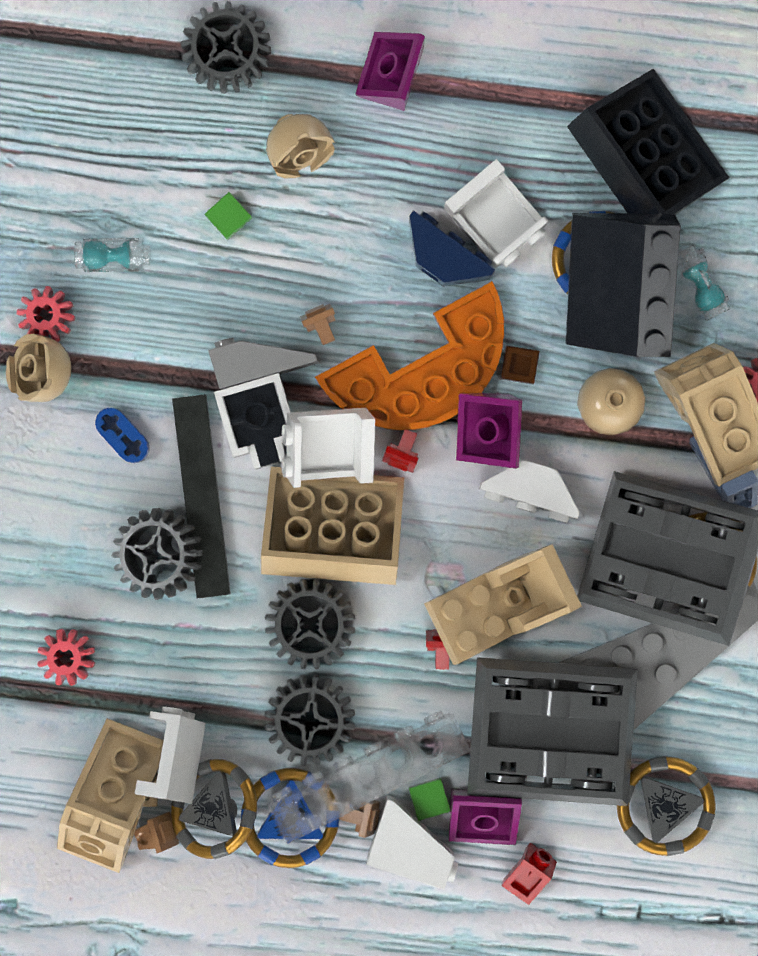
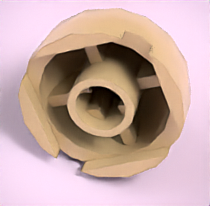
[266,114,335,179]
[6,334,71,402]
[577,368,645,435]

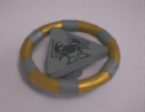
[617,756,716,856]
[171,759,257,859]

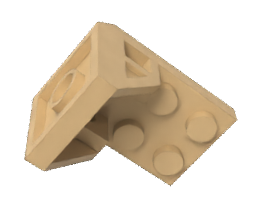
[654,343,758,487]
[424,544,582,665]
[57,718,164,873]

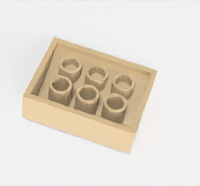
[261,467,404,585]

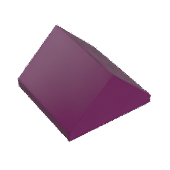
[355,32,425,111]
[456,393,522,469]
[449,788,522,845]

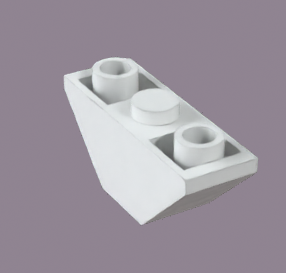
[479,460,580,523]

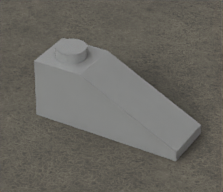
[208,338,318,390]

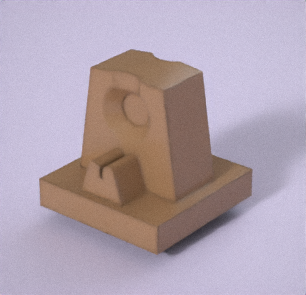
[300,304,335,345]
[339,800,381,838]
[134,811,179,853]

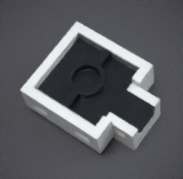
[214,373,291,469]

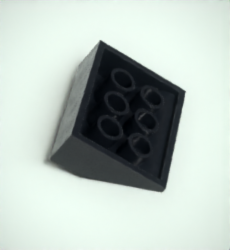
[567,69,730,215]
[565,213,681,357]

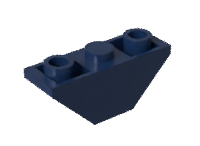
[409,210,495,287]

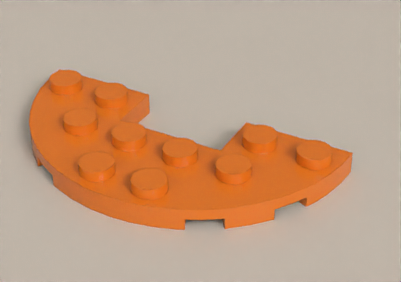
[315,281,504,430]

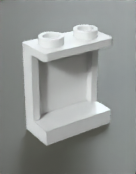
[444,159,549,269]
[281,408,375,488]
[135,707,206,804]

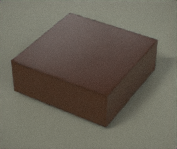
[501,346,540,385]

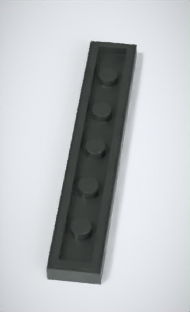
[172,394,231,599]

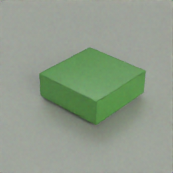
[204,192,252,241]
[409,778,451,821]

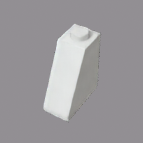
[366,795,458,890]

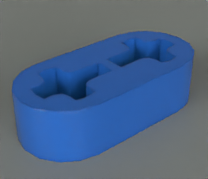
[95,408,150,463]

